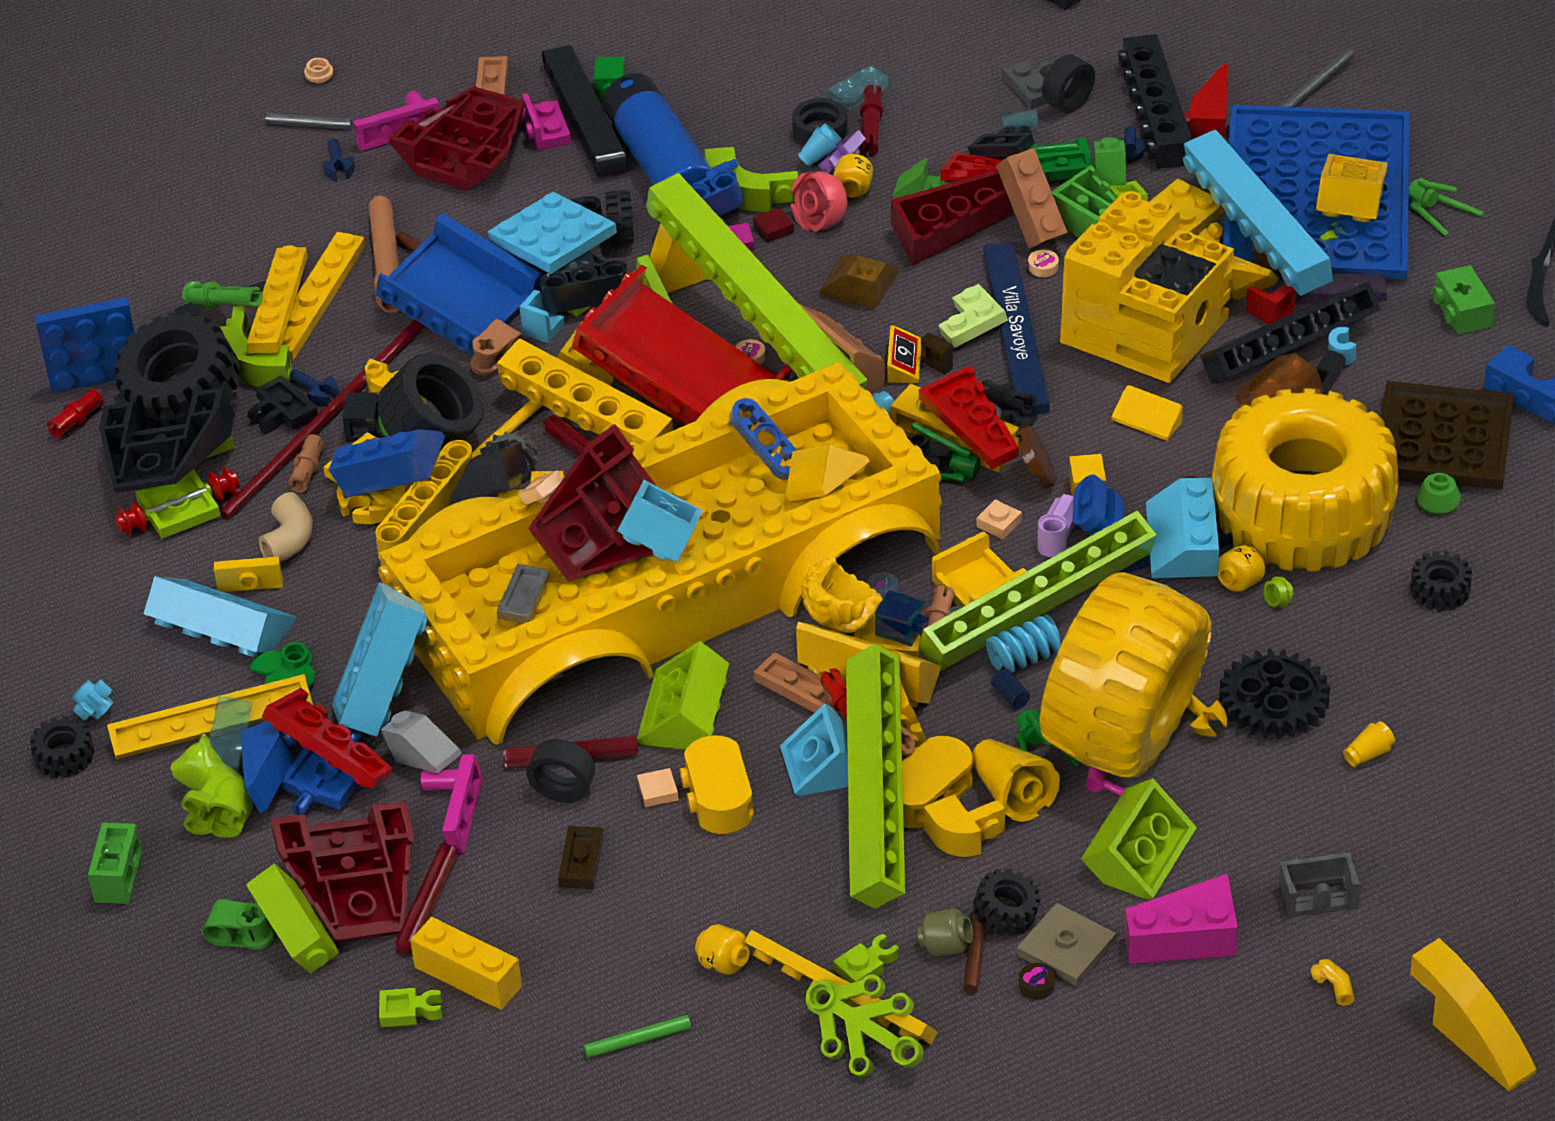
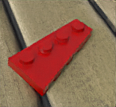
[919,365,1019,469]
[262,688,393,789]

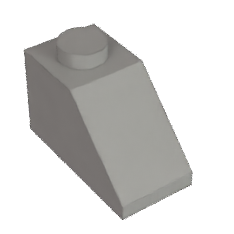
[381,710,461,774]

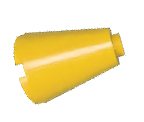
[972,739,1060,822]

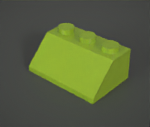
[637,641,729,750]
[1081,778,1197,900]

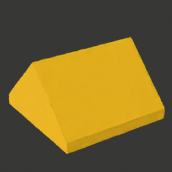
[786,445,870,502]

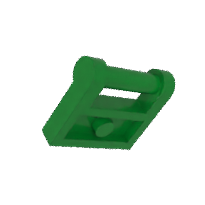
[1028,137,1094,182]

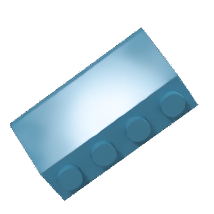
[144,576,297,657]
[332,583,427,737]

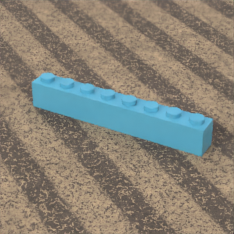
[1183,129,1333,296]

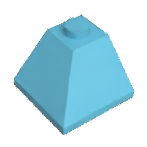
[780,704,848,797]

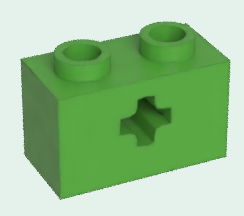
[1432,265,1495,335]

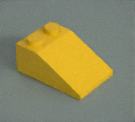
[1316,154,1388,222]

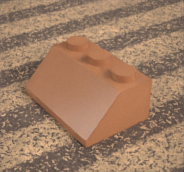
[800,304,886,393]

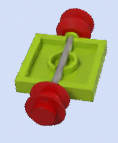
[114,466,240,539]

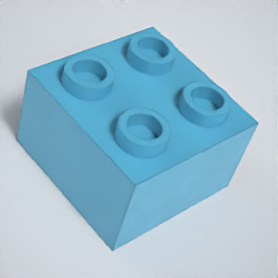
[618,480,703,562]

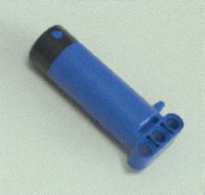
[602,73,743,216]

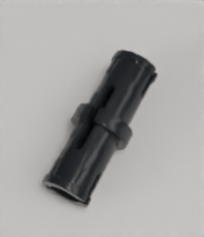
[981,380,1036,414]

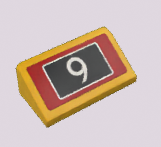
[887,325,921,383]

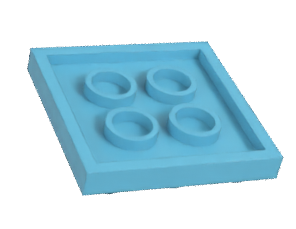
[487,192,617,274]

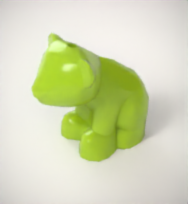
[170,734,254,838]

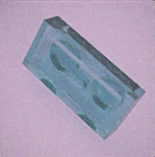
[827,65,890,112]

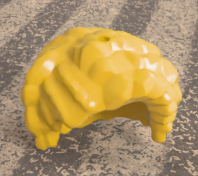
[801,557,883,634]

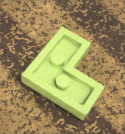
[938,284,1008,348]

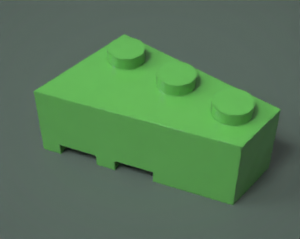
[1052,165,1118,238]

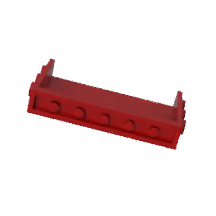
[572,265,792,426]

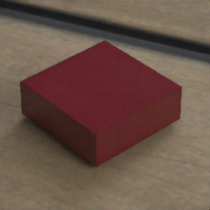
[753,207,794,242]

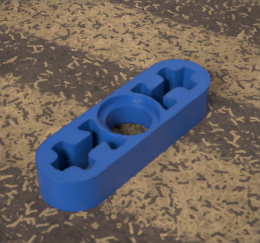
[729,398,797,480]

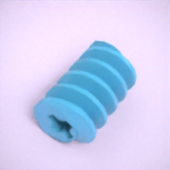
[986,614,1061,673]

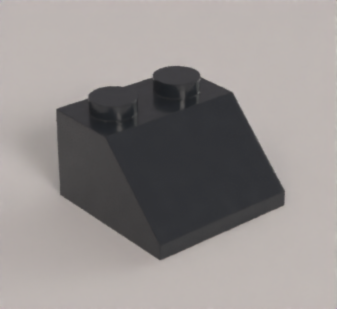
[450,439,531,504]

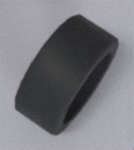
[1042,54,1095,113]
[792,98,848,146]
[526,739,595,803]

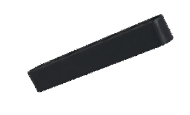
[542,44,627,178]

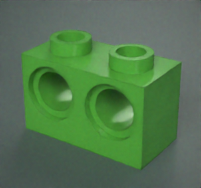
[88,823,142,904]

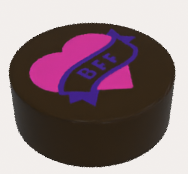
[1019,963,1055,999]

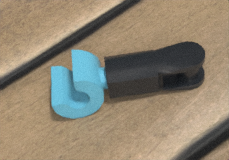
[1303,327,1356,395]

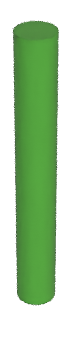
[583,1015,691,1059]

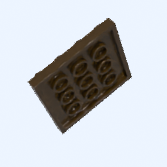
[1381,381,1514,490]

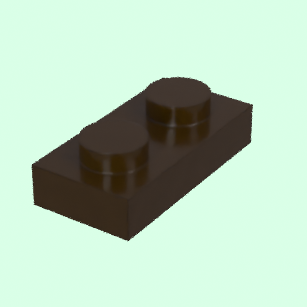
[558,826,603,889]

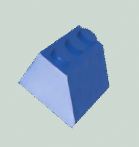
[328,429,445,497]

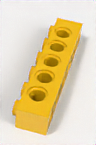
[497,338,673,447]

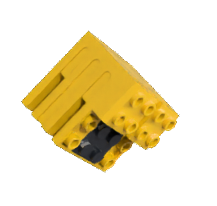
[1060,191,1234,383]

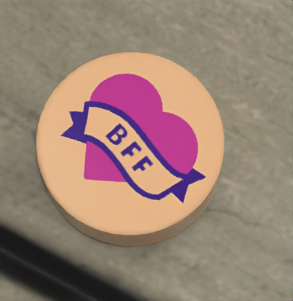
[1028,250,1059,278]
[735,339,766,365]

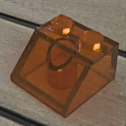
[1234,353,1323,407]

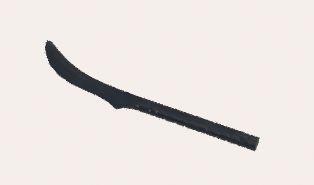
[1527,217,1555,327]

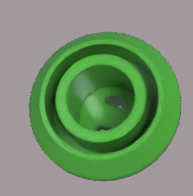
[1416,473,1461,515]

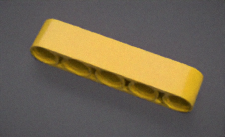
[375,440,473,559]

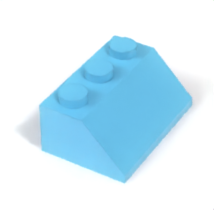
[1146,478,1219,578]

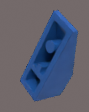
[241,721,296,813]

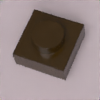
[921,332,953,375]

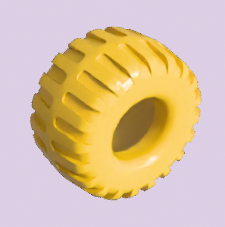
[1211,388,1399,572]
[1039,572,1212,778]

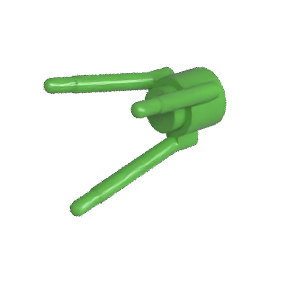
[1409,178,1484,236]

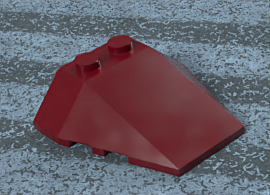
[389,86,525,190]
[528,424,656,582]
[270,801,414,943]

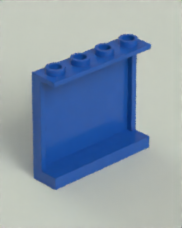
[376,213,542,356]

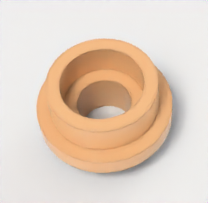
[304,58,333,84]

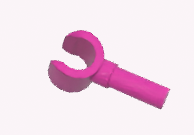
[1086,767,1125,796]

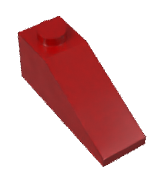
[1184,64,1228,140]

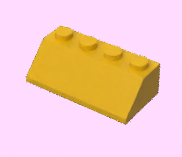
[796,622,941,708]

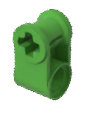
[202,899,275,950]

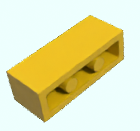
[410,917,522,1010]

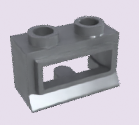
[1279,852,1360,917]

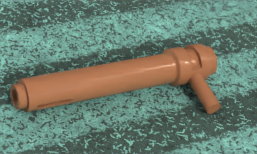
[369,195,399,313]

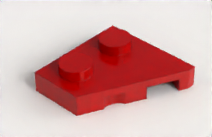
[940,152,1003,181]

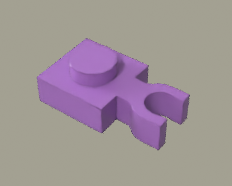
[818,130,866,173]

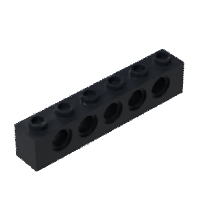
[1118,34,1192,169]
[1200,281,1381,384]

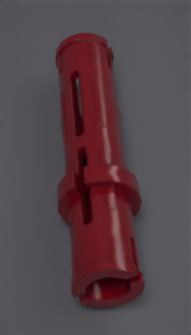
[860,85,883,157]

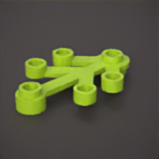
[806,974,923,1078]

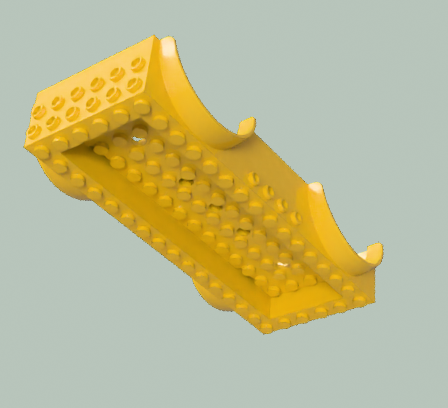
[378,362,942,745]

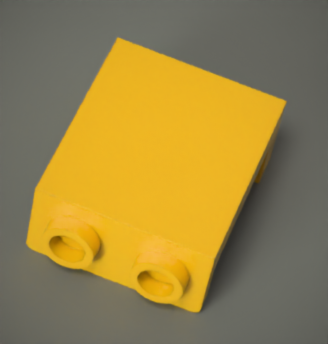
[932,532,1027,608]

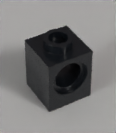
[343,393,379,442]

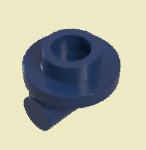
[1120,126,1145,160]

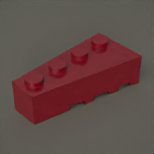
[890,169,1013,266]

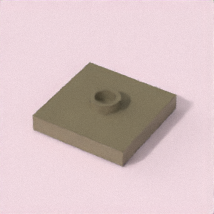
[1017,903,1116,987]

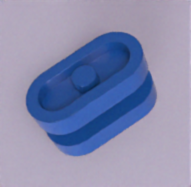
[1073,474,1124,536]

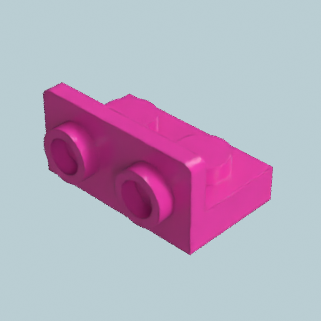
[520,93,571,151]

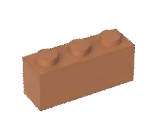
[996,148,1068,249]

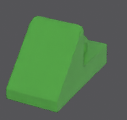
[893,158,955,199]

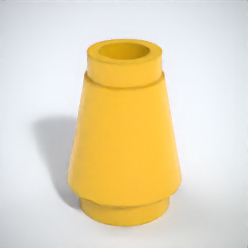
[1343,721,1396,767]

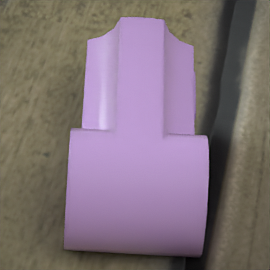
[1037,494,1075,557]

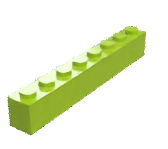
[918,510,1157,672]
[846,643,905,909]

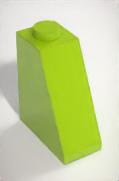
[246,863,339,974]

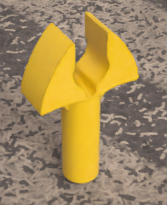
[1188,694,1227,737]

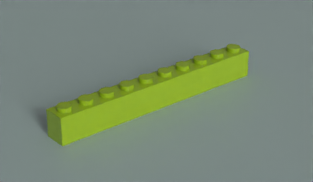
[646,172,868,390]

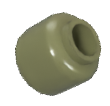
[918,908,973,957]

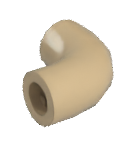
[259,492,313,563]

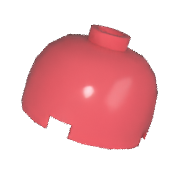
[791,171,848,232]

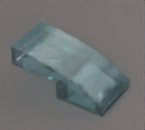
[209,696,253,768]

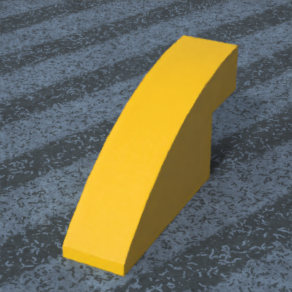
[1410,938,1537,1092]

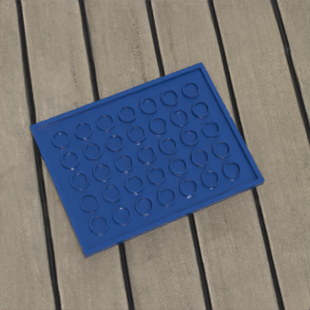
[1223,105,1410,280]

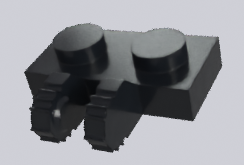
[968,126,1035,158]
[247,375,318,434]

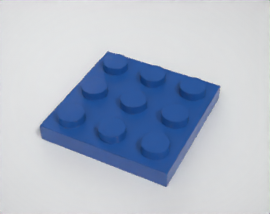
[35,297,135,393]

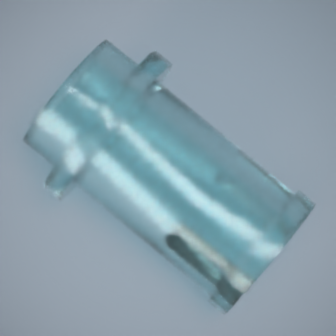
[1001,107,1039,130]

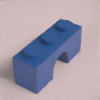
[1484,345,1555,424]

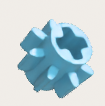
[72,679,113,721]

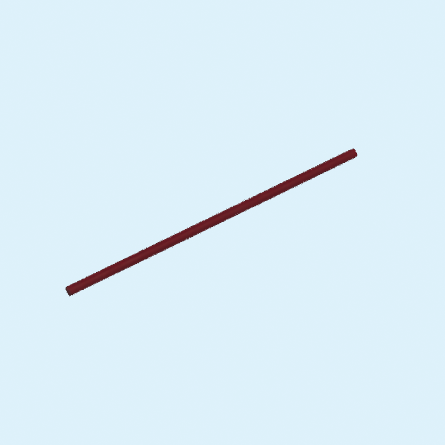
[220,319,425,520]

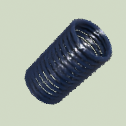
[991,669,1030,709]

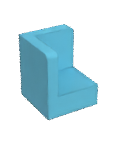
[519,290,565,344]

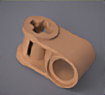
[470,319,524,376]

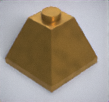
[819,254,899,310]

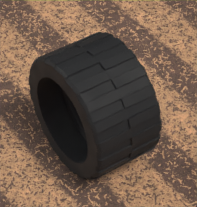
[377,353,485,452]

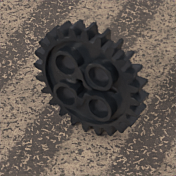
[1219,649,1330,739]

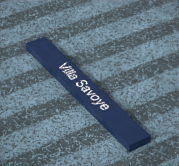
[983,242,1050,414]

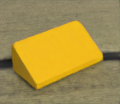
[1111,385,1183,441]

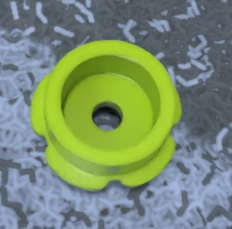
[1263,576,1293,608]

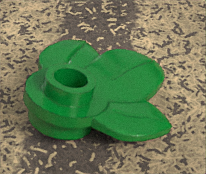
[250,642,315,689]

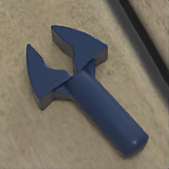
[322,139,355,181]
[290,369,339,406]

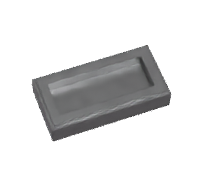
[497,564,550,624]

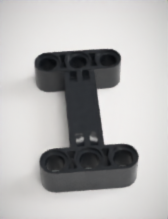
[518,196,628,313]

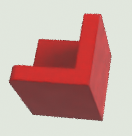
[1246,284,1296,323]

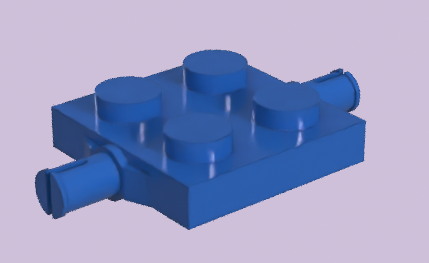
[280,728,362,815]

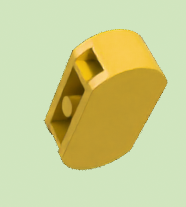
[680,735,754,834]
[902,736,973,828]

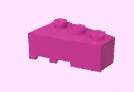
[1125,874,1238,964]

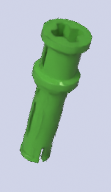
[182,281,263,309]

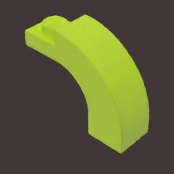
[705,147,798,212]
[219,306,292,388]

